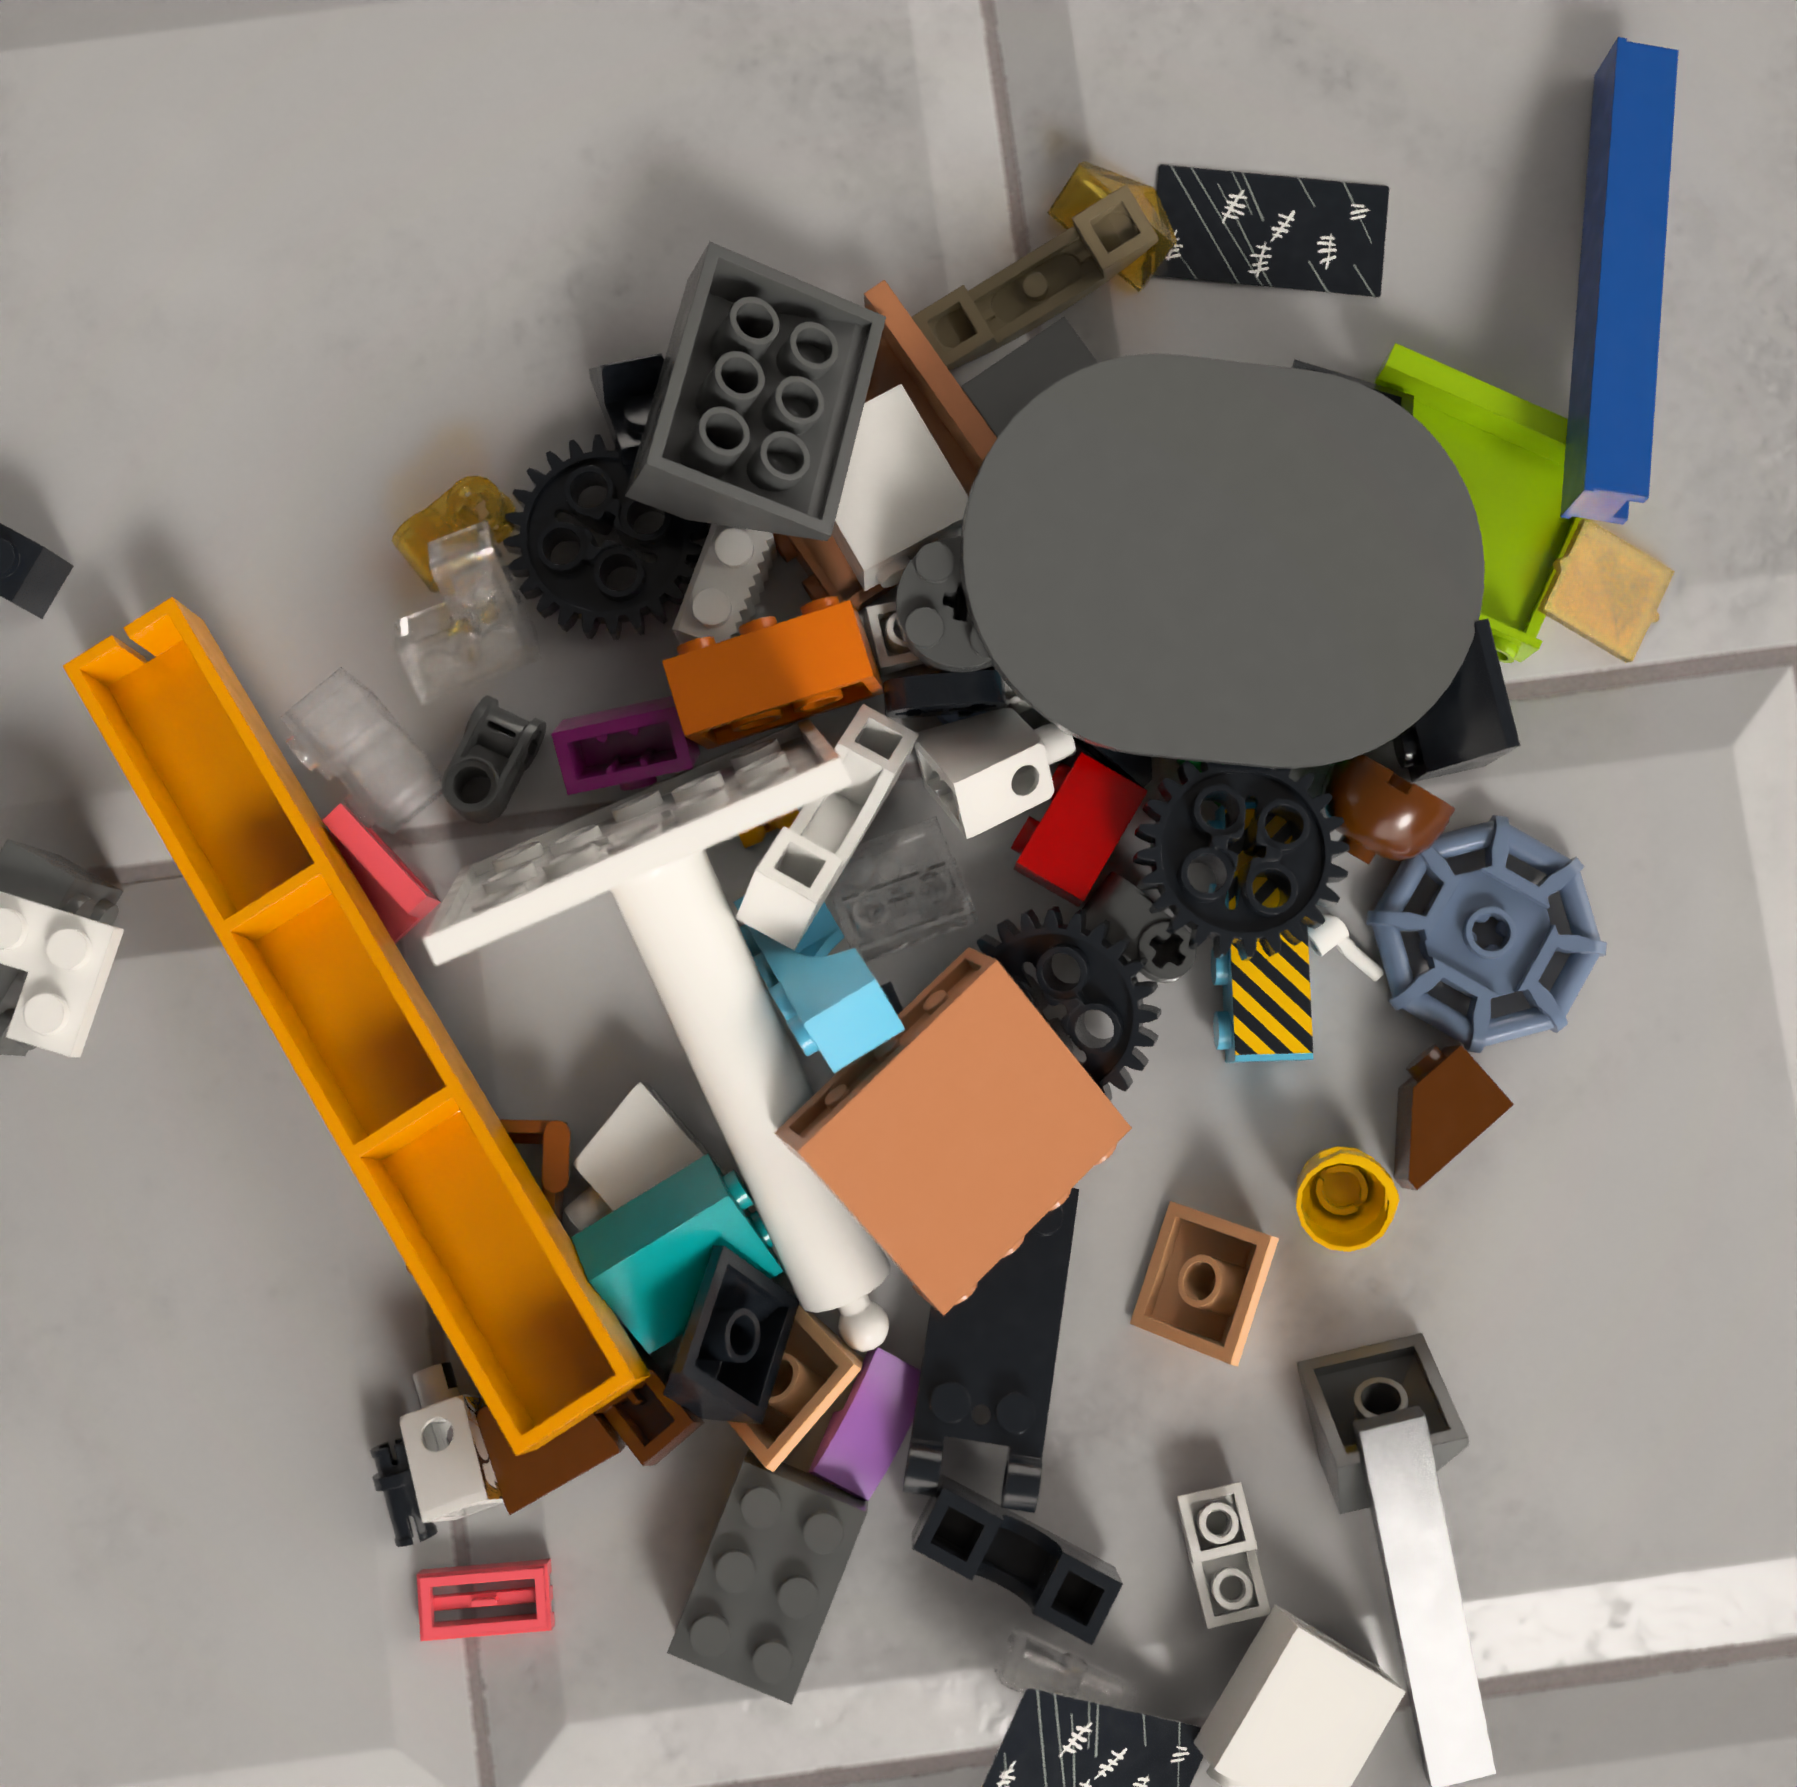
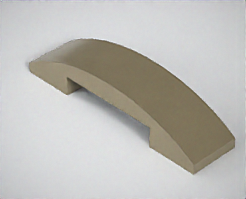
[912,184,1158,370]

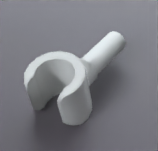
[1308,914,1385,981]

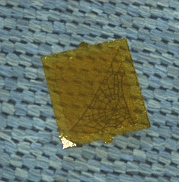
[1538,519,1675,663]

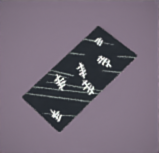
[1149,165,1389,297]
[981,1687,1204,1787]

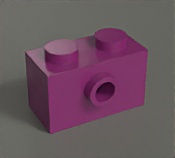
[551,696,700,796]

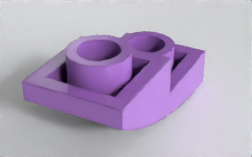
[808,1347,921,1501]

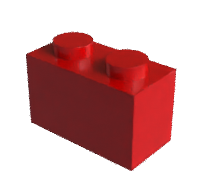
[1010,752,1148,907]

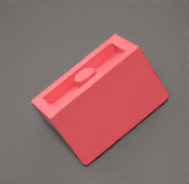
[321,803,441,944]

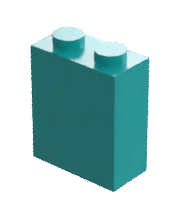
[571,1153,783,1354]

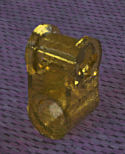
[391,475,517,593]

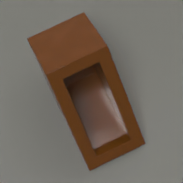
[1394,1044,1514,1190]

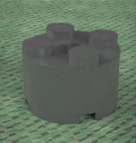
[896,536,993,673]

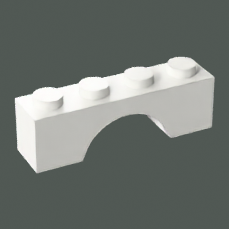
[735,704,919,951]

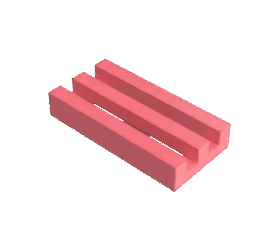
[417,1559,555,1641]

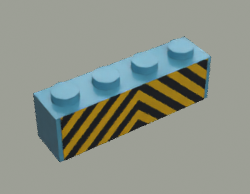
[1207,802,1313,1063]

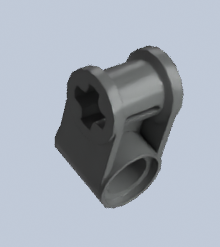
[441,695,547,824]
[1082,872,1197,983]

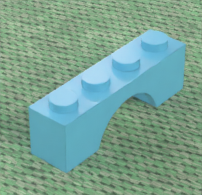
[733,895,905,1073]

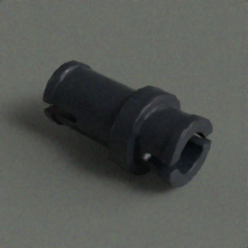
[370,1437,438,1547]

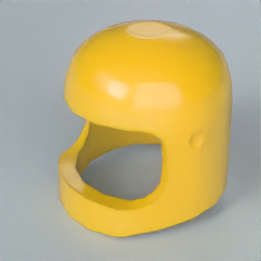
[1295,1146,1399,1252]

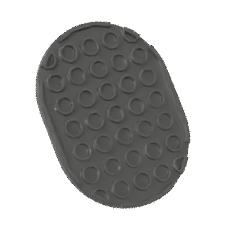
[960,353,1485,769]

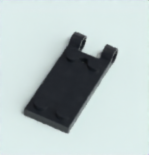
[903,1188,1079,1513]

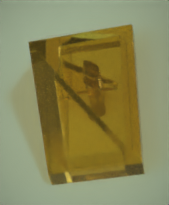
[1047,161,1177,292]

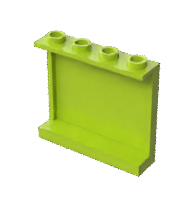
[1373,343,1588,663]

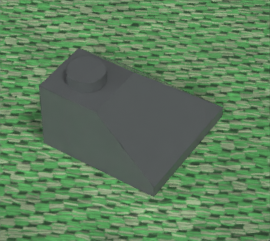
[1297,1333,1469,1514]

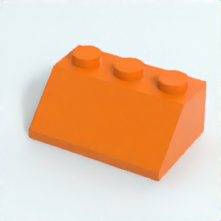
[662,596,883,750]

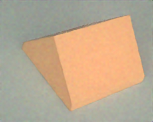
[1130,1201,1279,1367]
[727,1303,863,1472]

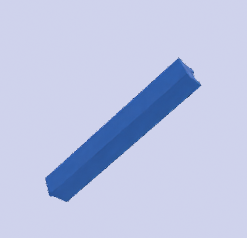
[1560,37,1679,525]

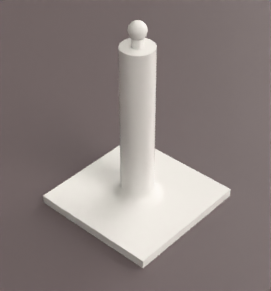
[423,718,891,1352]

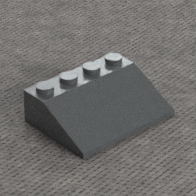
[625,242,886,541]

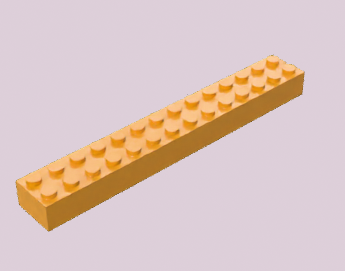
[63,597,651,1456]

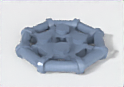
[1366,815,1607,1053]

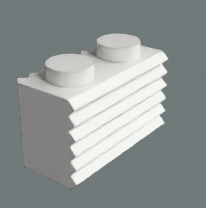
[672,524,778,644]

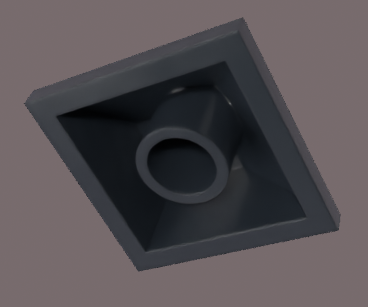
[1393,619,1520,782]
[663,1245,799,1424]

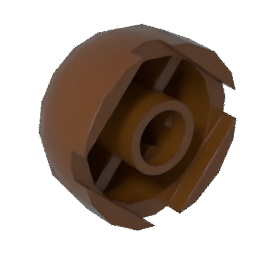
[1321,754,1455,865]

